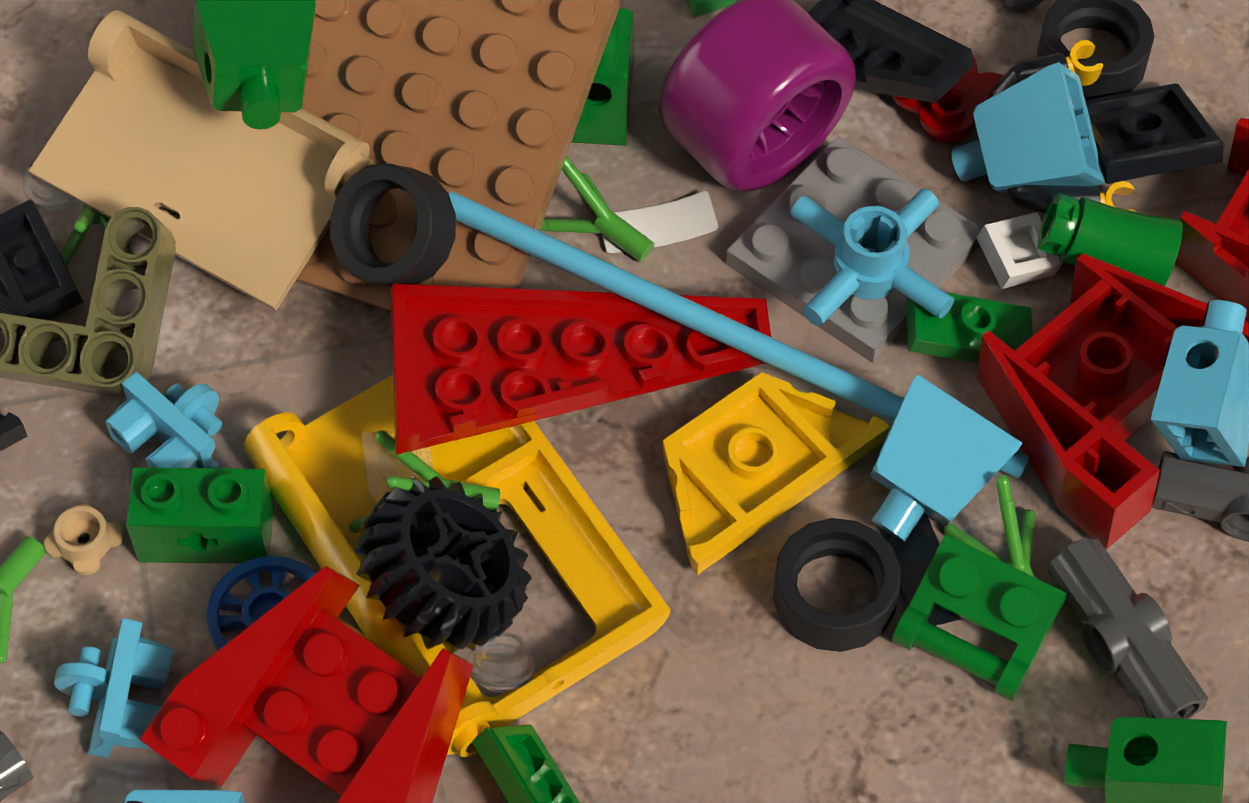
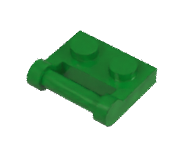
[892,534,1067,702]

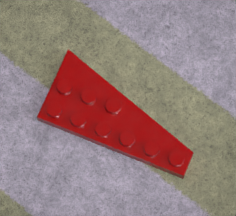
[390,284,772,455]

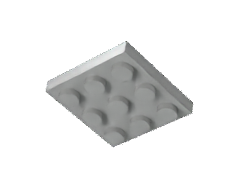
[726,136,982,363]

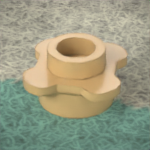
[44,504,124,576]

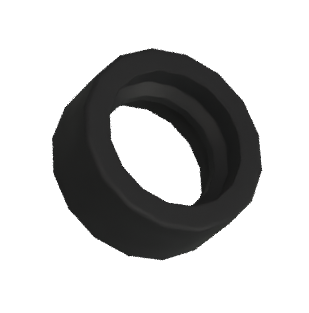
[1037,0,1155,100]
[330,164,456,286]
[773,518,901,652]

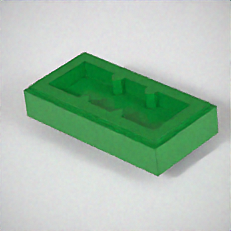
[906,292,1033,363]
[472,724,580,803]

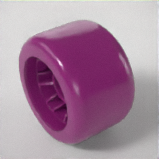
[659,0,856,192]

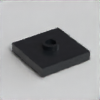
[1085,83,1224,184]

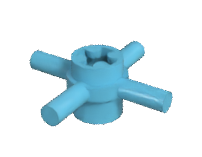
[791,188,954,326]

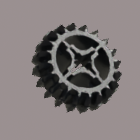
[354,476,532,653]

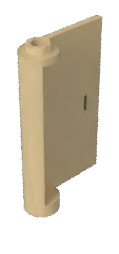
[29,10,374,311]

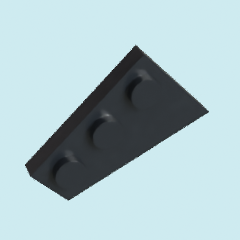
[807,0,974,103]

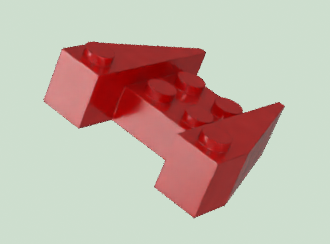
[977,253,1249,550]
[139,566,474,803]

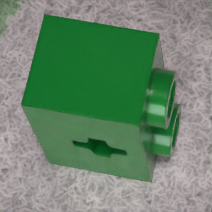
[126,467,274,564]

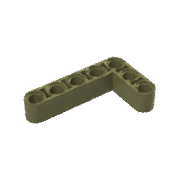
[0,207,176,397]

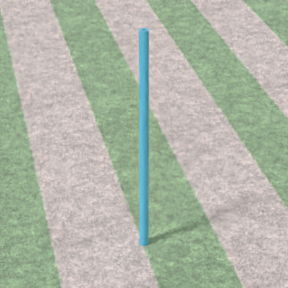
[449,191,1029,479]

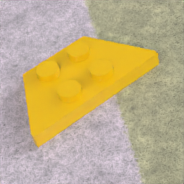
[663,372,890,575]

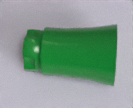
[1037,193,1183,286]

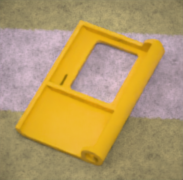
[243,375,671,757]

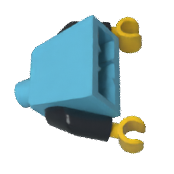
[951,40,1136,213]

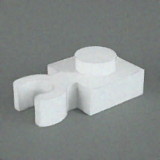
[976,212,1063,289]

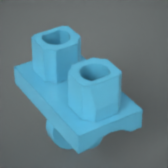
[105,372,222,468]
[54,618,174,758]

